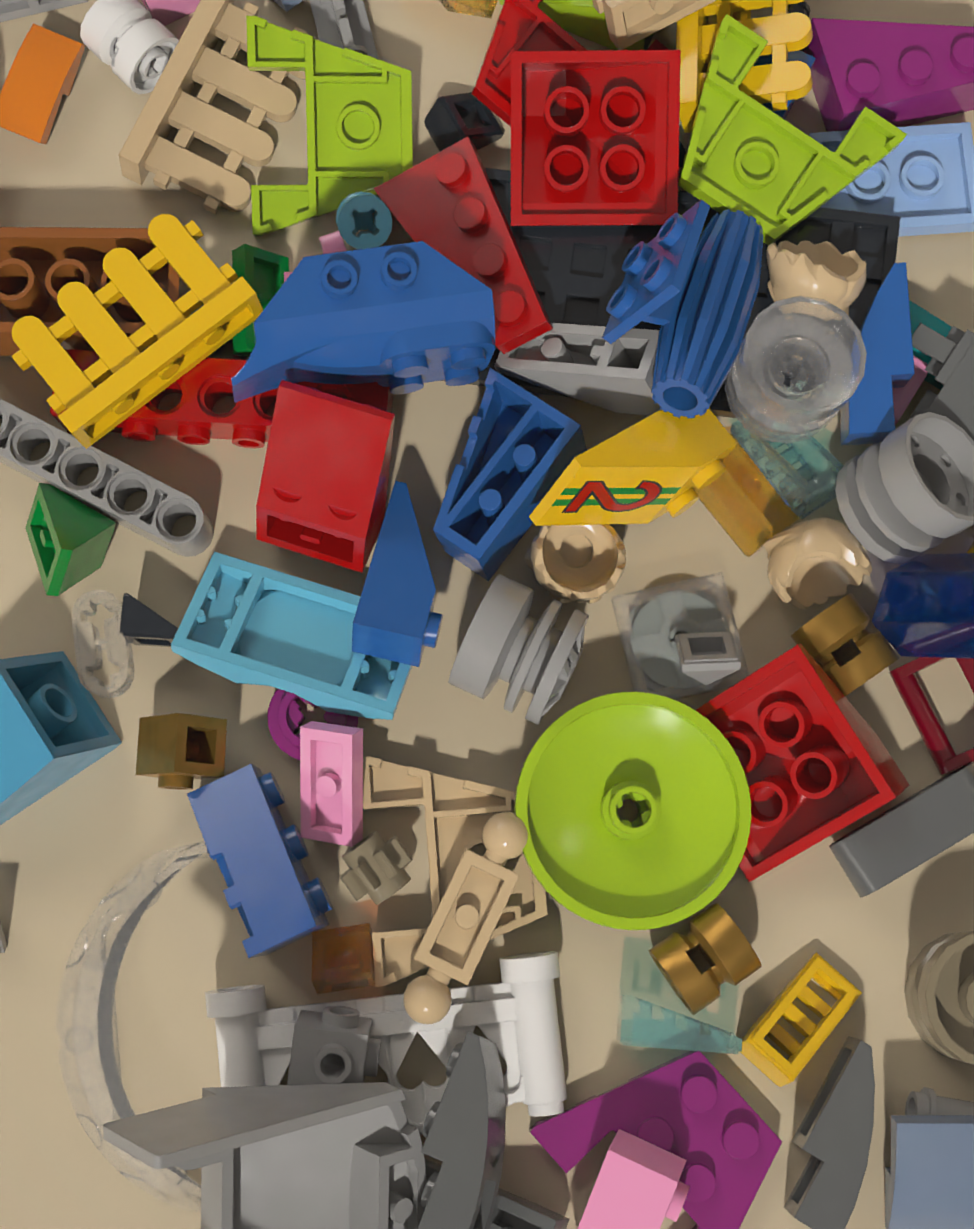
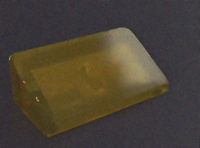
[695,433,802,557]

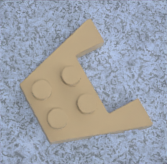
[363,756,548,987]

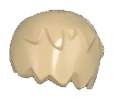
[767,241,867,322]
[763,517,872,610]
[524,524,626,604]

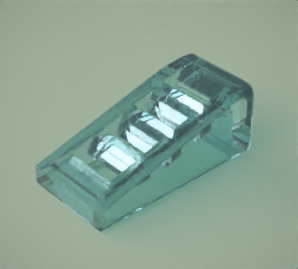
[730,410,844,519]
[616,993,742,1054]

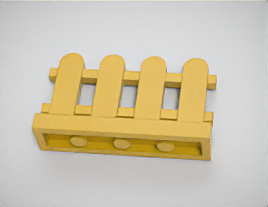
[676,0,813,133]
[11,214,263,449]

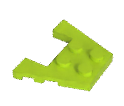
[678,14,907,245]
[246,16,413,236]

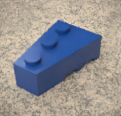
[433,368,587,582]
[187,764,333,958]

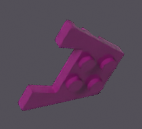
[529,1048,782,1229]

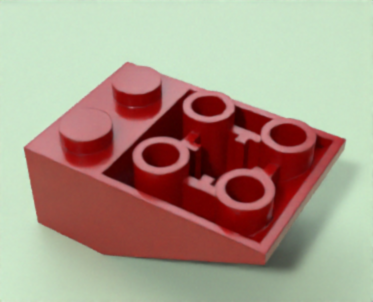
[256,380,395,573]

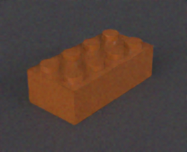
[0,227,190,356]

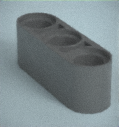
[829,762,974,898]

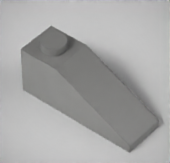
[494,323,661,416]

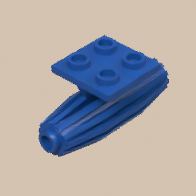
[602,200,764,419]

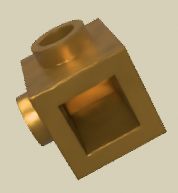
[135,713,228,790]

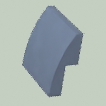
[885,1115,974,1229]

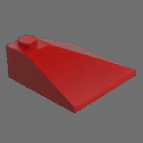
[511,50,681,226]
[696,643,910,882]

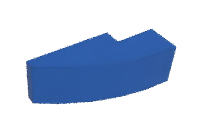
[841,262,915,446]

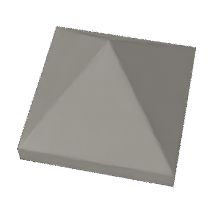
[675,632,741,685]

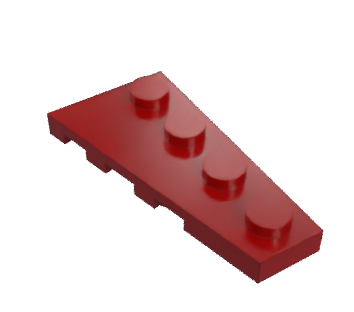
[374,137,553,354]

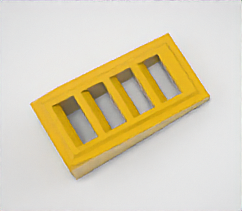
[736,952,862,1087]

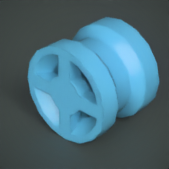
[336,191,392,250]

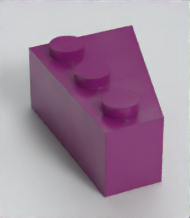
[804,18,974,132]

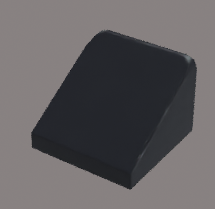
[424,92,504,152]
[119,593,178,647]

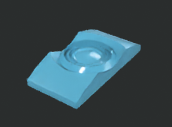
[171,551,412,720]

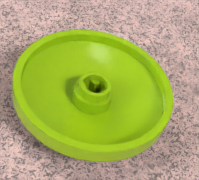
[514,692,751,930]

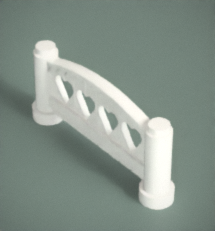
[205,951,567,1135]

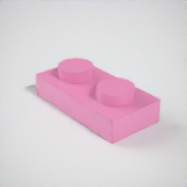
[300,721,363,847]

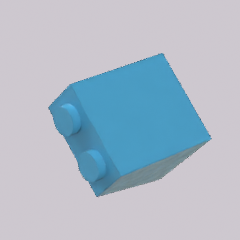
[0,651,122,825]

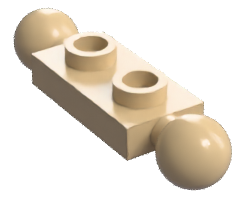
[403,812,528,1024]

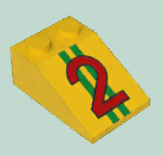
[529,409,737,526]

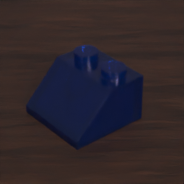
[871,553,974,659]

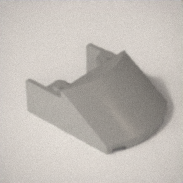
[103,1082,427,1229]

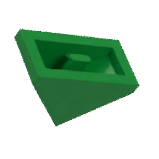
[25,483,116,596]

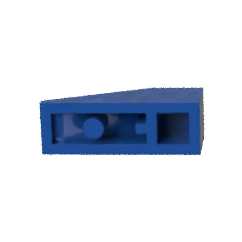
[352,481,443,667]

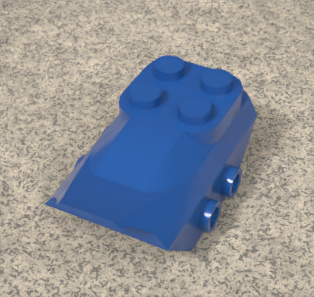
[231,241,495,403]

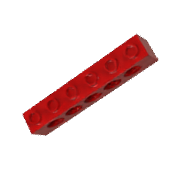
[50,349,394,449]

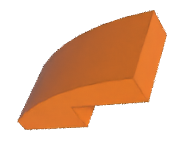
[0,23,86,145]

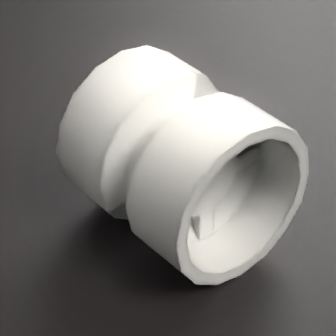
[80,0,179,94]

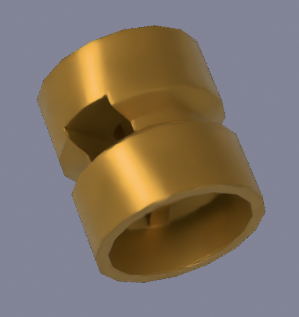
[790,593,900,696]
[648,903,762,1015]

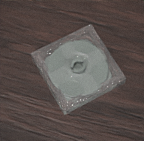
[611,572,749,700]

